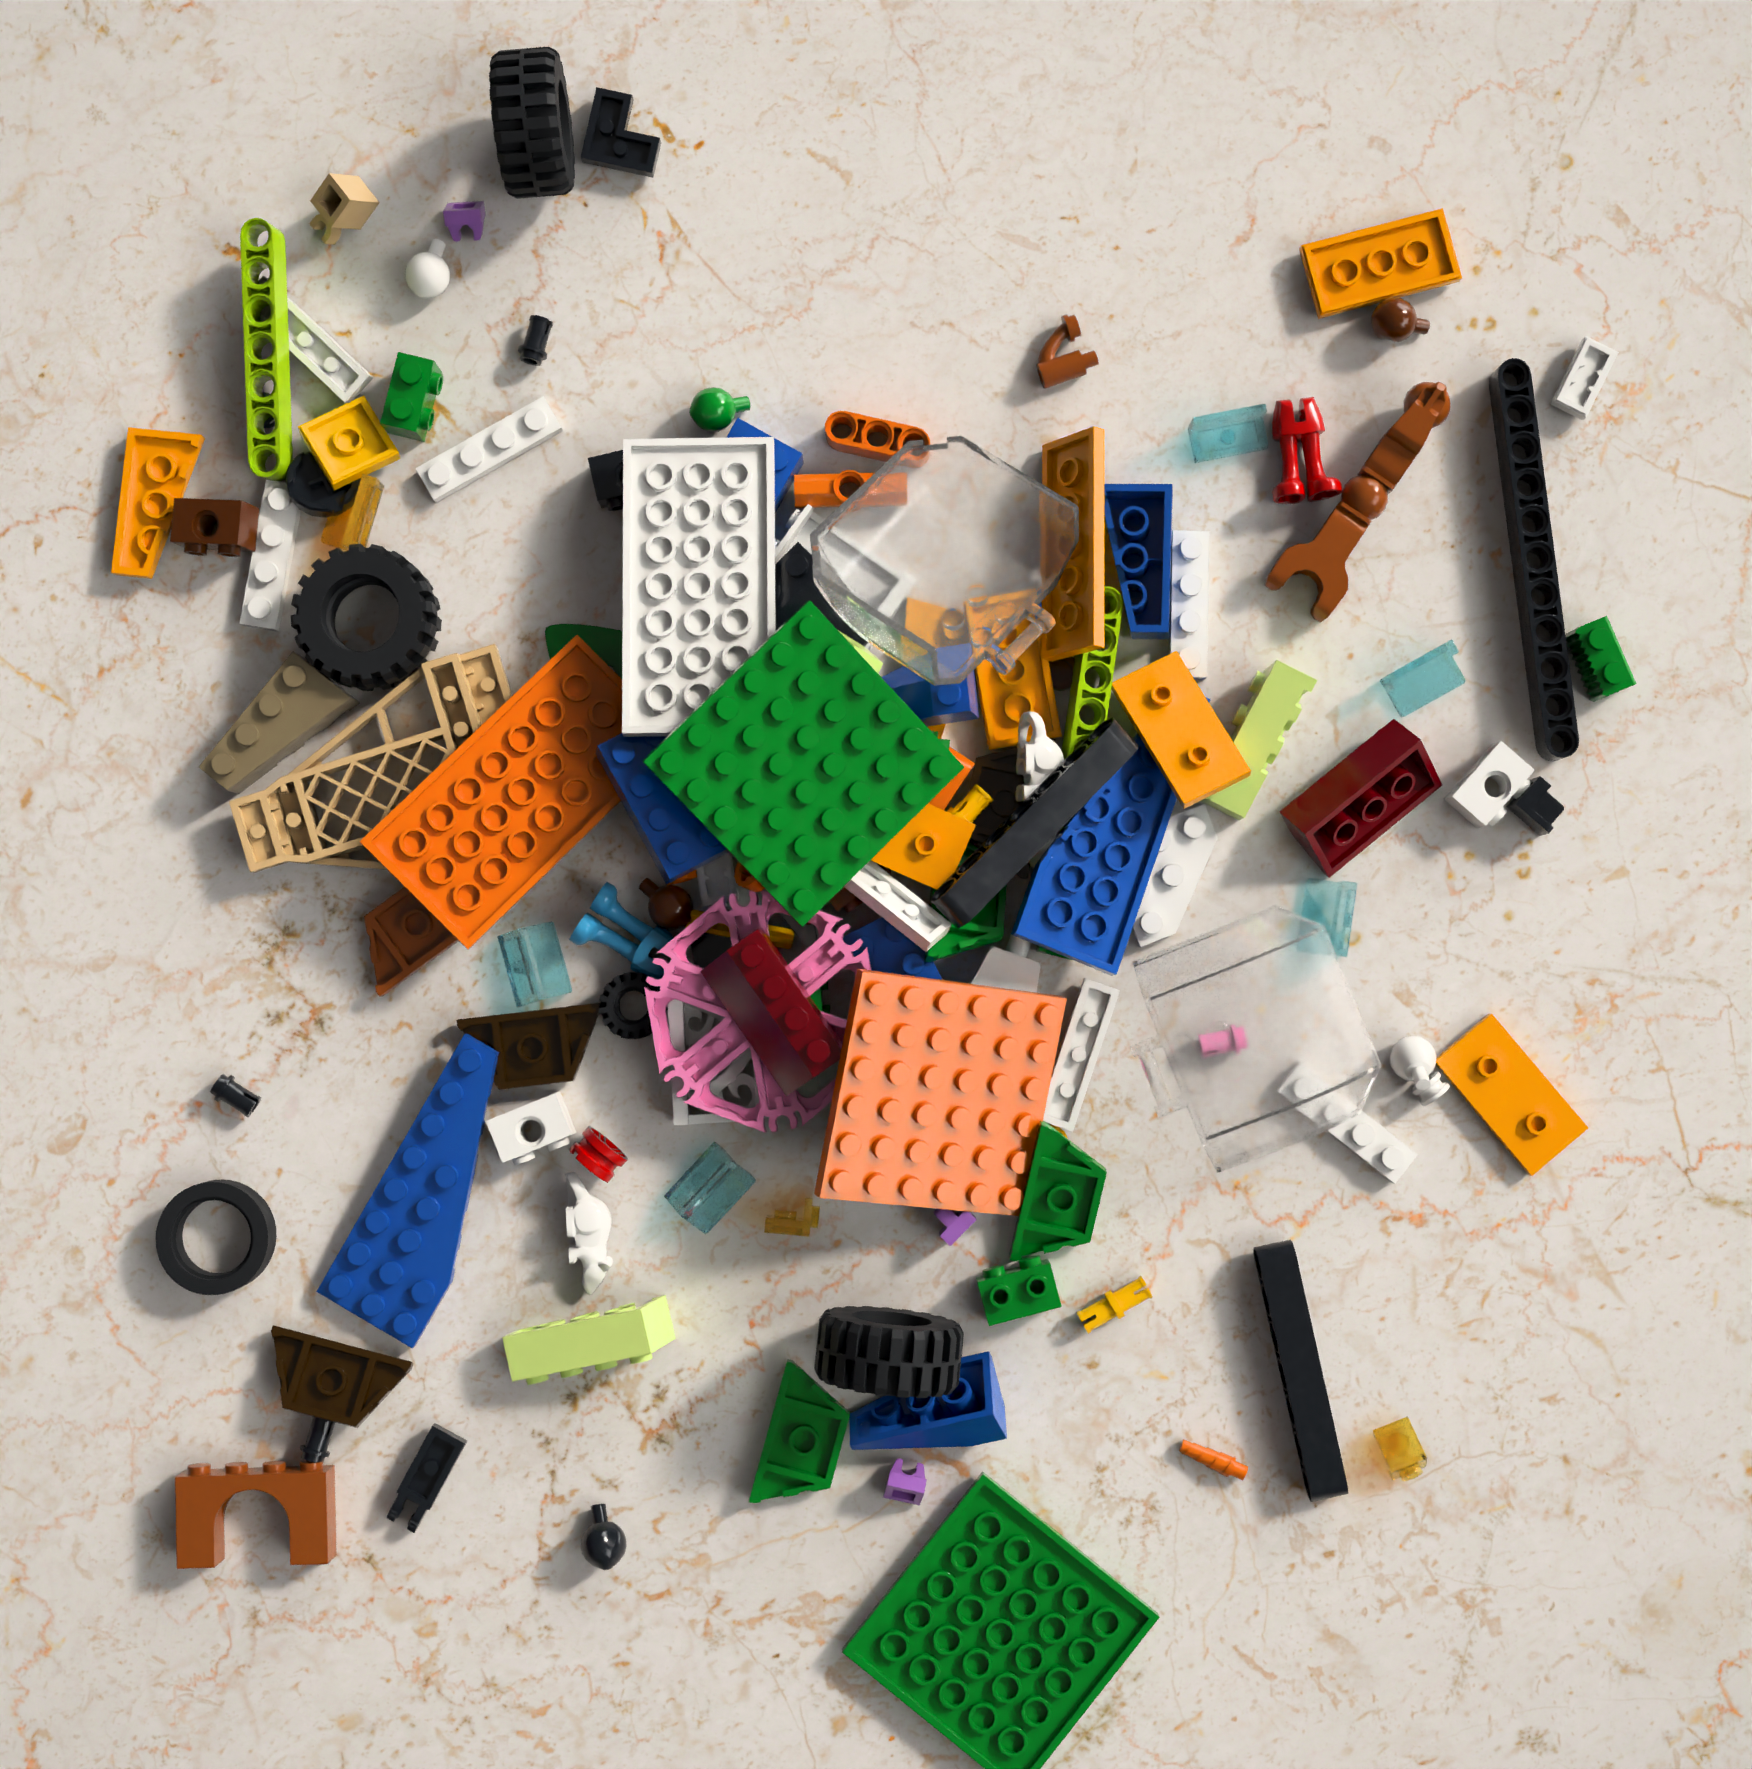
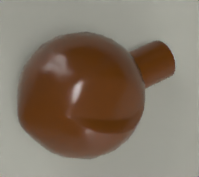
[1371,298,1430,342]
[639,878,693,930]

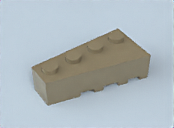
[199,651,360,794]

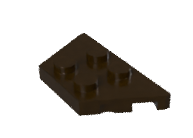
[969,738,1056,879]
[456,1003,601,1090]
[271,1325,414,1428]

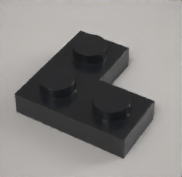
[581,87,661,178]

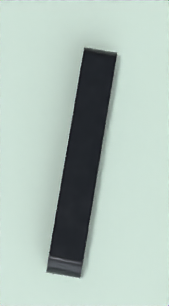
[930,717,1138,928]
[1253,1240,1348,1502]

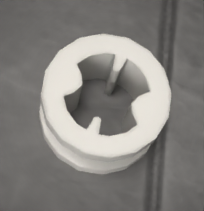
[1411,1071,1450,1106]

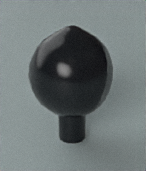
[581,1504,627,1570]

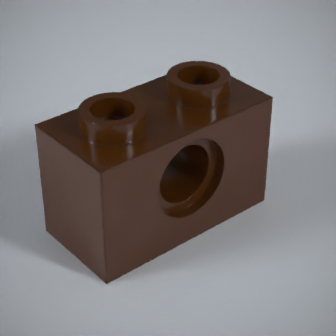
[170,498,259,557]

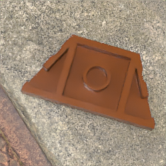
[364,887,458,997]

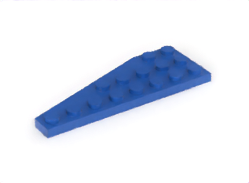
[1011,697,1210,976]
[316,1034,499,1349]

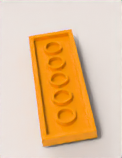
[1041,426,1105,662]

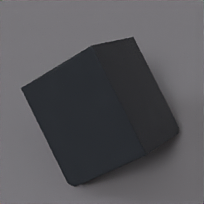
[1506,776,1564,836]

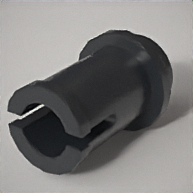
[518,315,553,366]
[210,1074,261,1117]
[300,1416,335,1463]

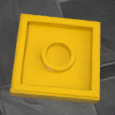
[298,395,400,491]

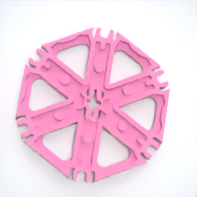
[644,890,871,1133]

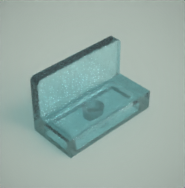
[1188,404,1269,463]
[1380,639,1466,717]
[1297,878,1357,957]
[497,922,572,1008]
[664,1141,756,1234]

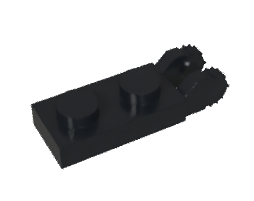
[387,1423,467,1533]

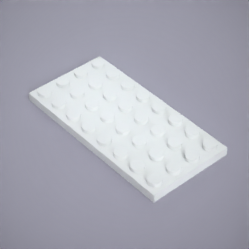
[622,437,776,737]

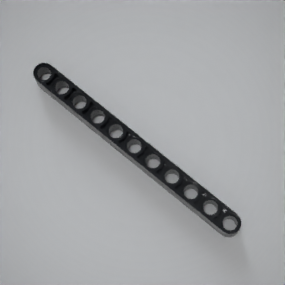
[1489,358,1579,761]

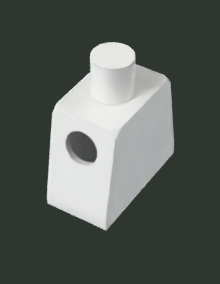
[969,935,1041,992]

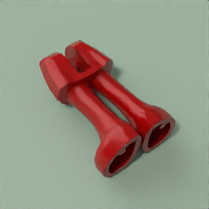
[1272,397,1342,504]

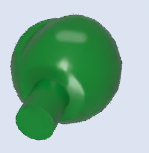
[689,387,750,432]

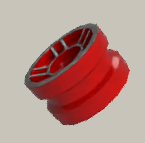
[569,1126,628,1183]

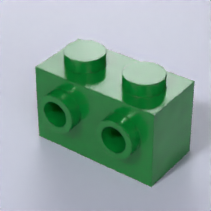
[380,352,443,442]
[976,1255,1062,1326]

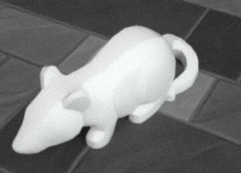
[1015,711,1064,801]
[565,1172,613,1295]

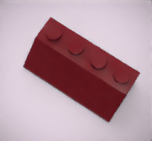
[1280,719,1442,878]
[700,928,843,1096]

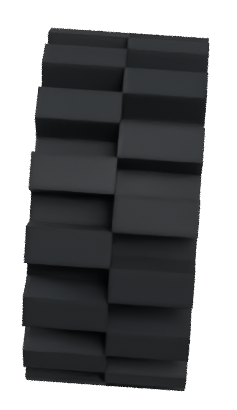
[599,972,668,1039]

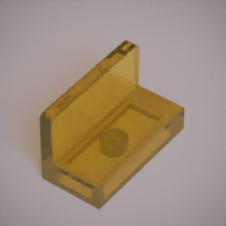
[321,474,384,551]

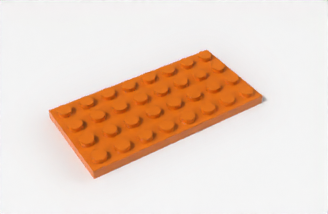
[360,635,622,950]

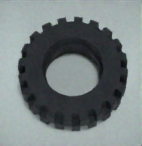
[489,47,575,199]
[290,543,442,691]
[814,1306,964,1398]

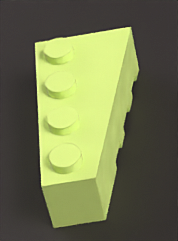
[1201,660,1317,820]
[502,1295,676,1385]

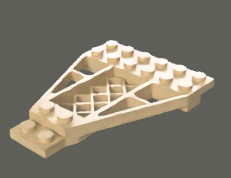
[229,644,512,873]

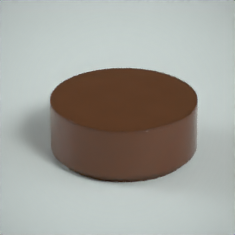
[1049,656,1075,691]

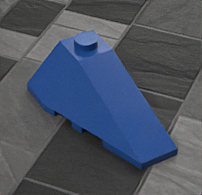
[882,645,979,727]

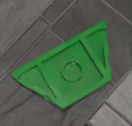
[925,842,1007,962]
[1009,1121,1107,1261]
[749,1359,850,1503]

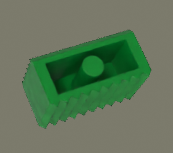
[1565,616,1637,702]

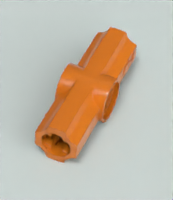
[794,470,906,510]

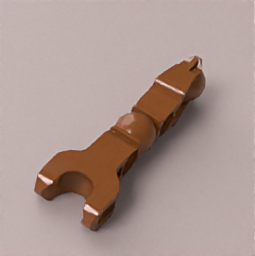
[1264,382,1450,623]

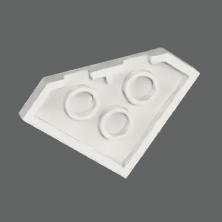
[1132,804,1218,947]

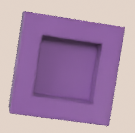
[443,201,486,242]
[934,1209,977,1246]
[883,1458,927,1506]

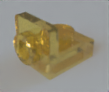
[764,1196,820,1237]
[1373,1416,1427,1481]

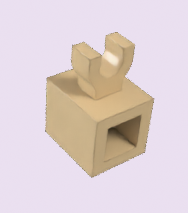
[309,173,380,245]

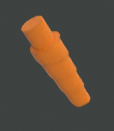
[1179,1439,1248,1481]

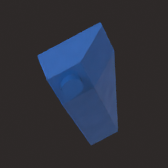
[849,1351,1007,1450]

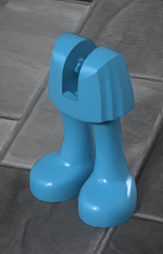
[569,882,674,979]

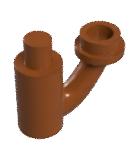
[1036,314,1099,389]

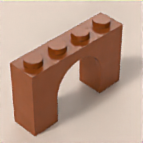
[175,1460,337,1569]

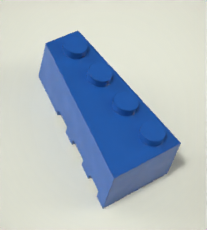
[1104,484,1173,640]

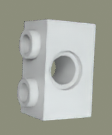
[1444,741,1535,828]
[486,1092,577,1166]

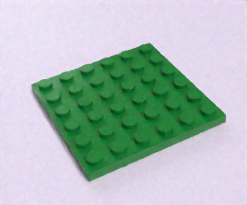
[642,600,964,927]
[842,1471,1160,1769]

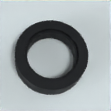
[156,1179,277,1295]

